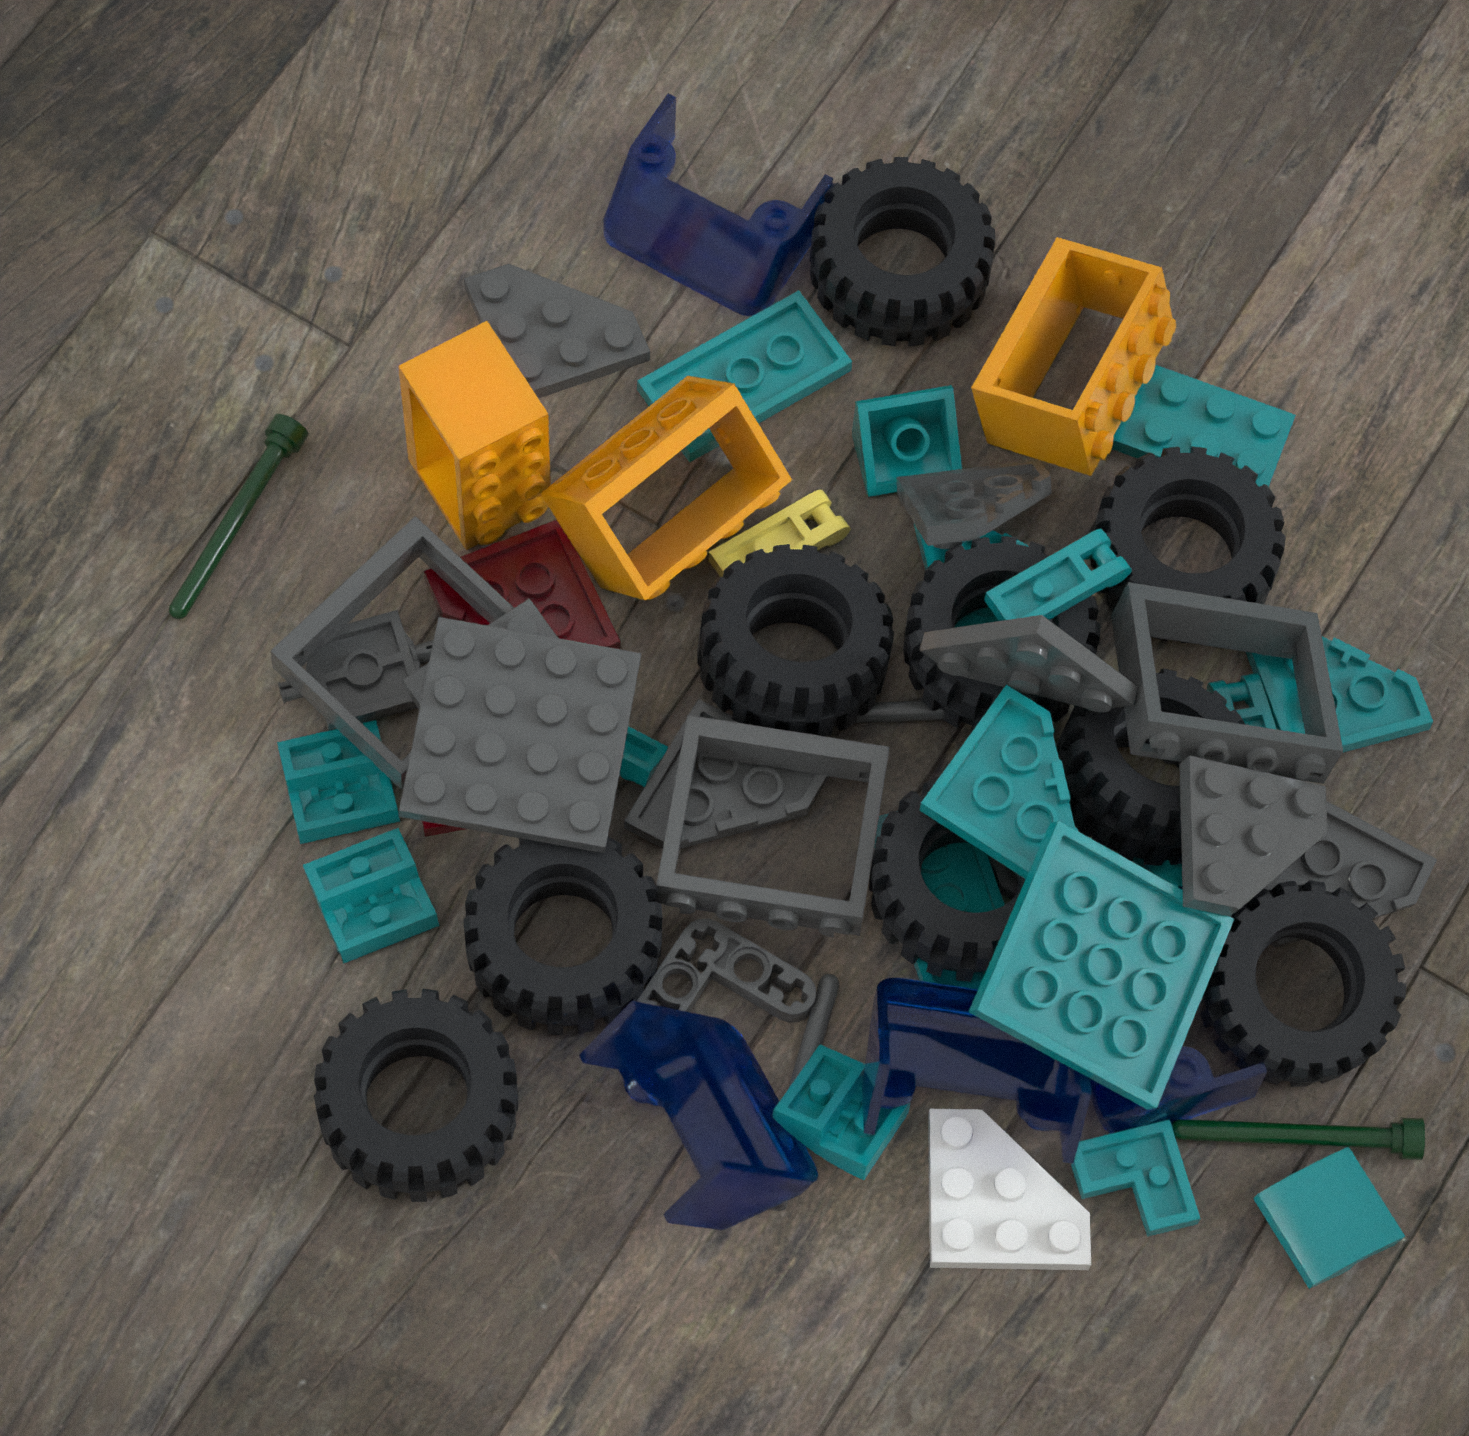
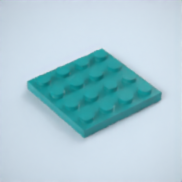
[969,820,1234,1110]

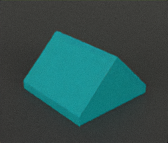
[852,385,962,497]

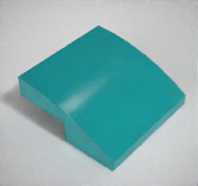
[277,720,400,844]
[303,828,440,964]
[773,1044,911,1180]
[1253,1147,1405,1289]

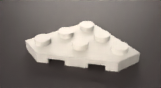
[928,1109,1091,1270]

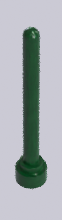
[169,414,309,619]
[1171,1117,1425,1160]

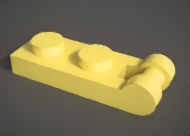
[708,489,851,577]

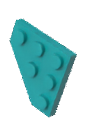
[1246,636,1433,752]
[919,685,1078,879]

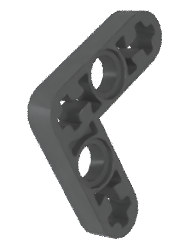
[627,919,816,1053]

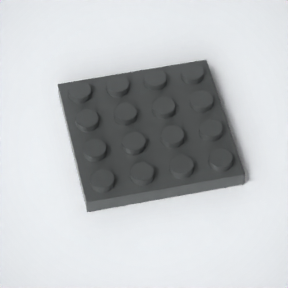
[399,617,641,853]

